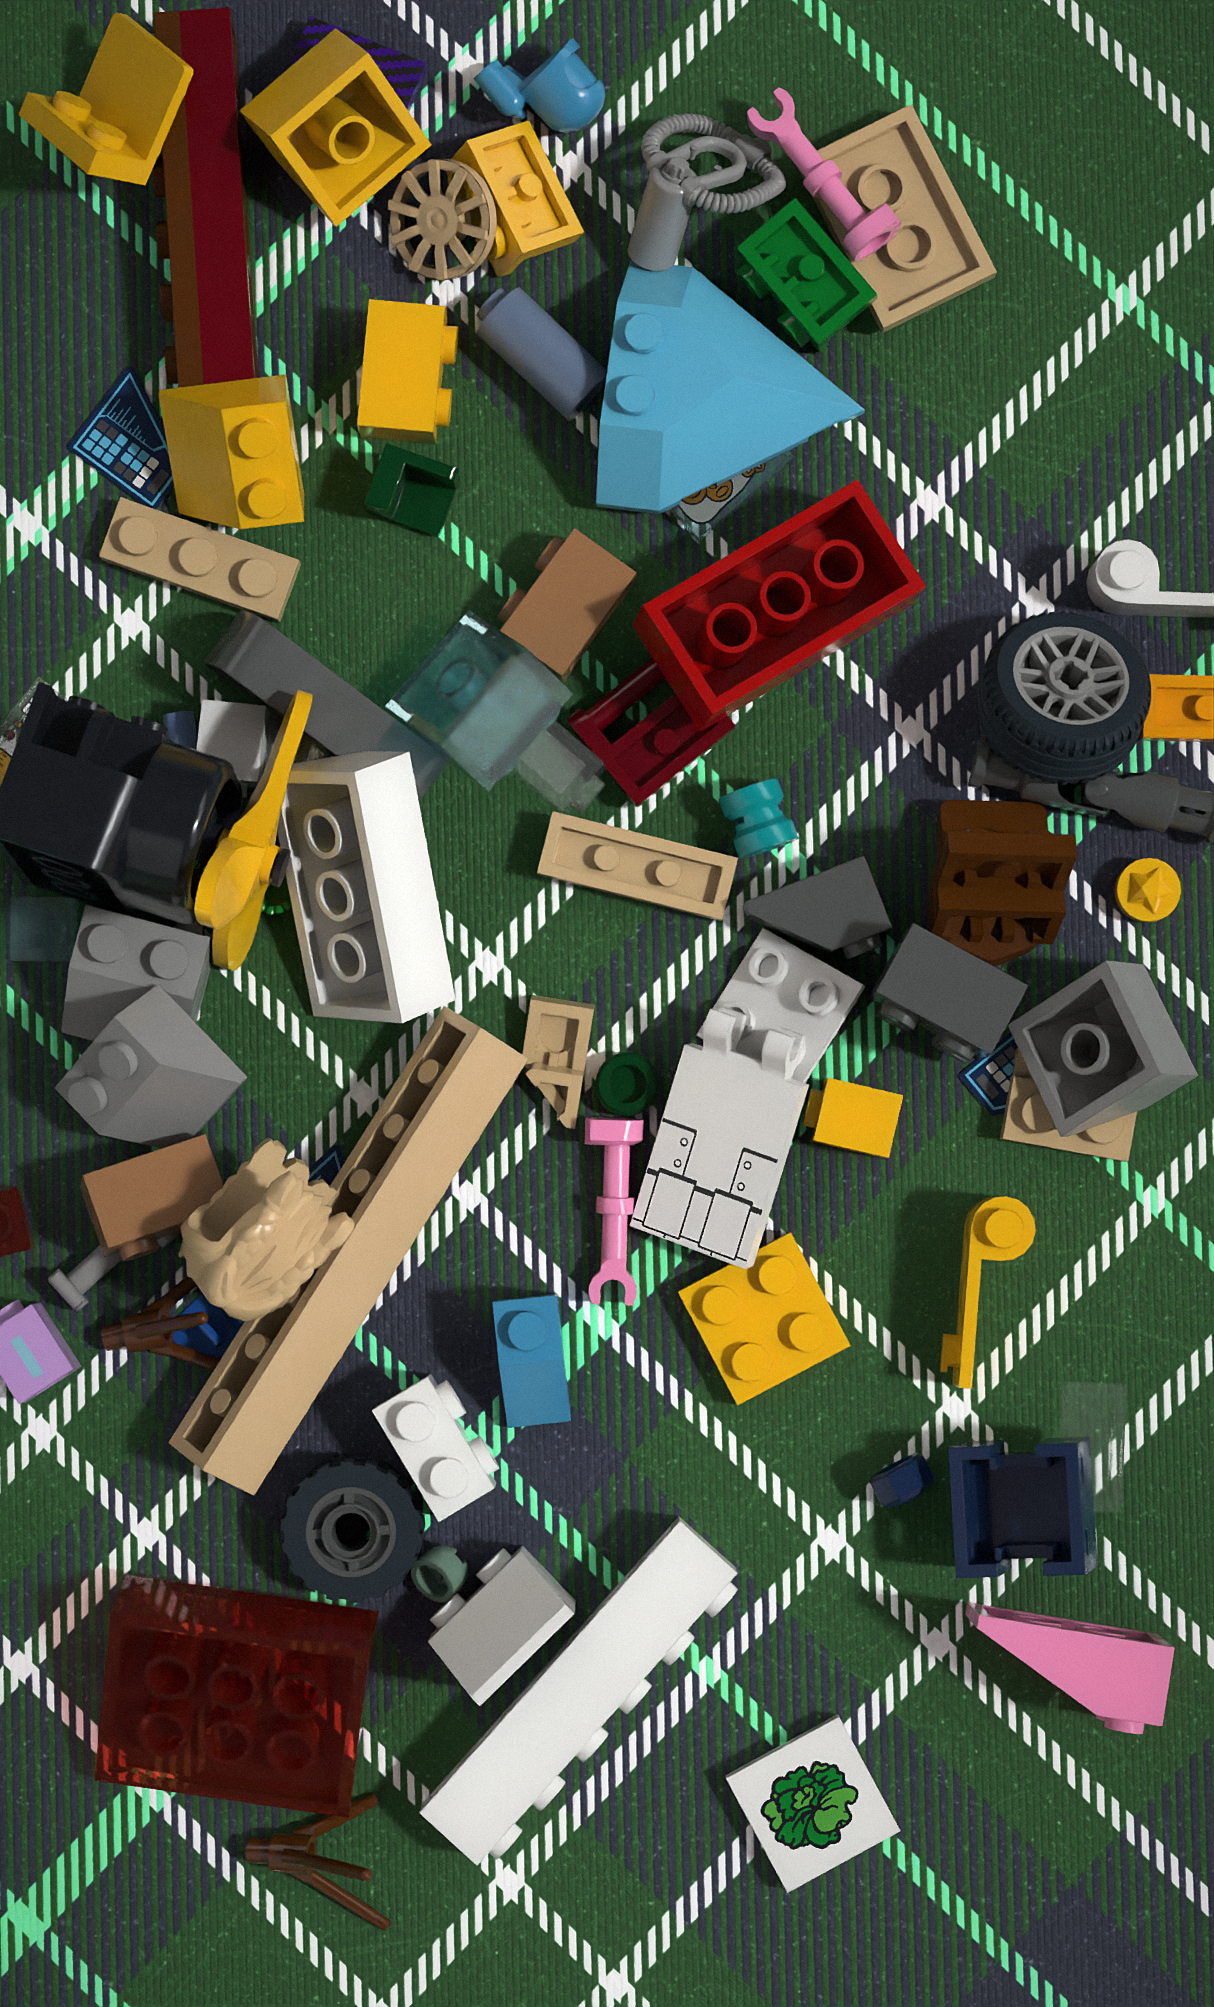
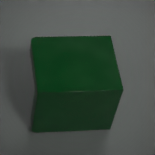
[364,443,460,537]

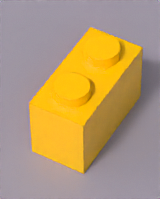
[357,299,458,444]

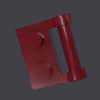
[565,652,736,808]

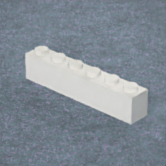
[419,1516,738,1866]

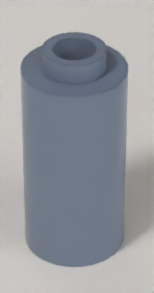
[476,287,607,421]

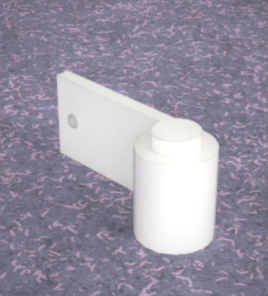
[1086,539,1214,618]

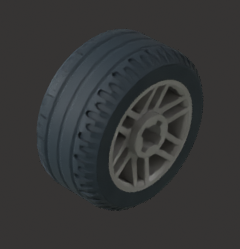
[975,611,1151,785]

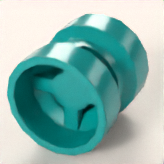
[718,778,799,860]

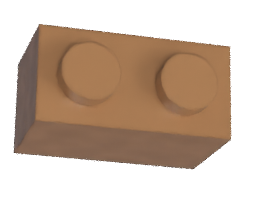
[498,528,637,684]
[79,1134,224,1261]

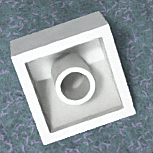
[428,1545,576,1706]

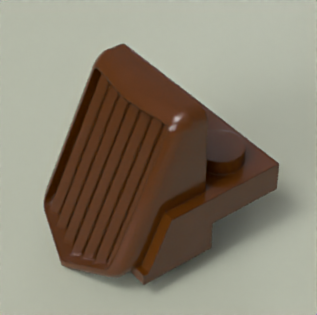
[928,800,1078,967]

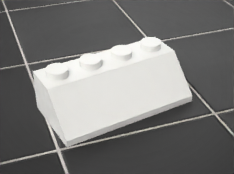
[277,751,456,1023]

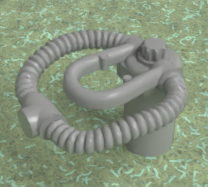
[627,113,786,271]

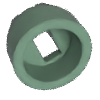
[411,1545,468,1603]

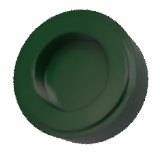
[595,1052,659,1116]

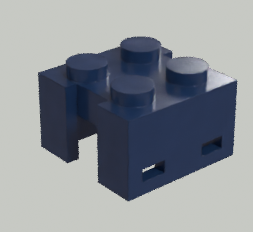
[948,1437,1098,1578]

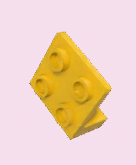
[18,12,193,185]

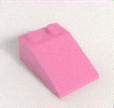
[965,1602,1175,1734]

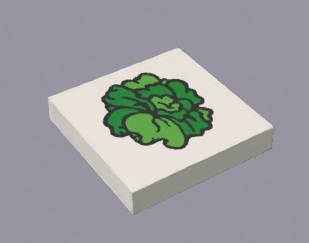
[725,1714,900,1893]

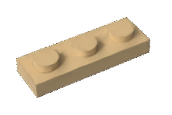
[99,497,301,623]
[537,811,738,921]

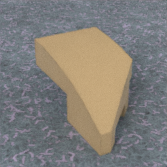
[522,995,595,1129]

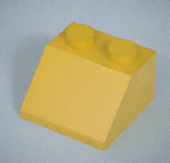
[239,28,432,227]
[159,374,304,530]

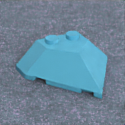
[596,260,865,514]

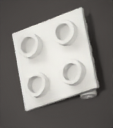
[696,928,865,1083]

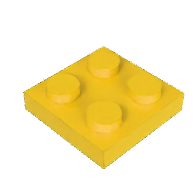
[677,1232,851,1406]

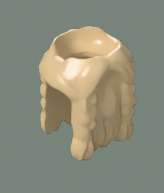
[178,1138,355,1322]

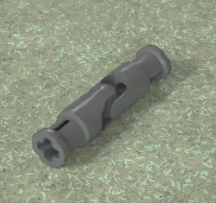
[968,733,1214,845]

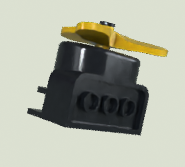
[0,682,313,971]

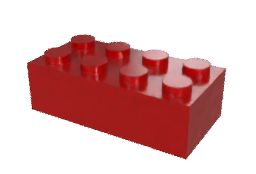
[632,479,926,732]

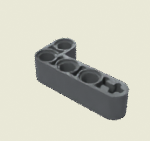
[203,611,449,801]

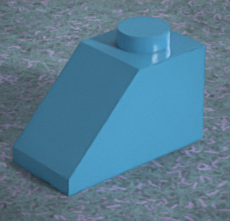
[492,1293,571,1428]

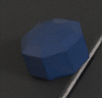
[869,1452,935,1507]

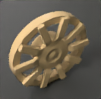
[388,159,497,280]

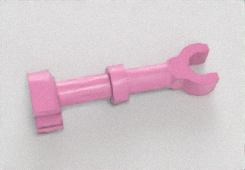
[747,87,901,262]
[585,1117,644,1306]

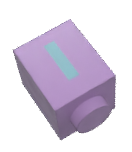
[0,1299,82,1404]

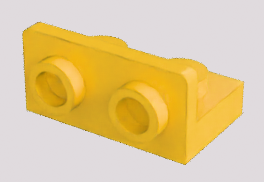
[446,120,584,277]

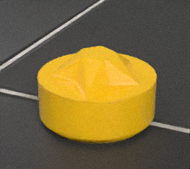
[1114,858,1181,923]

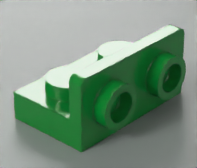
[736,198,877,353]

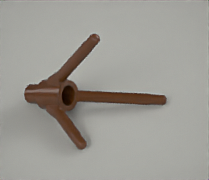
[101,1276,221,1371]
[246,1793,390,1930]

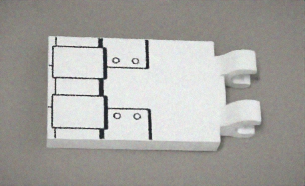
[630,1007,809,1269]

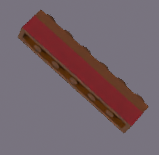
[151,7,259,388]

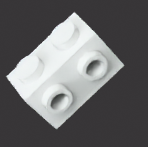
[372,1374,500,1522]

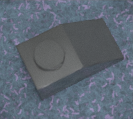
[742,856,892,960]

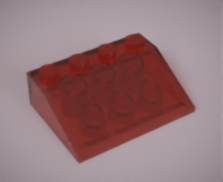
[94,1574,379,1818]

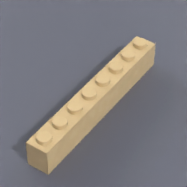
[168,1006,528,1496]

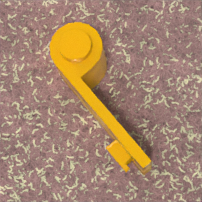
[940,1196,1036,1389]

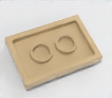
[799,104,997,333]

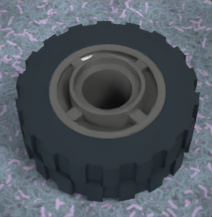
[280,1455,425,1603]

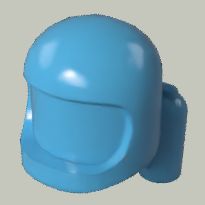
[473,38,606,133]

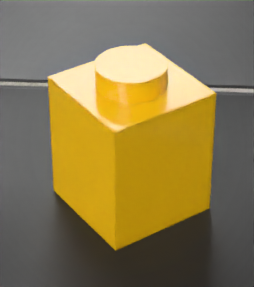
[802,1078,903,1159]

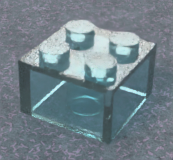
[385,610,573,792]

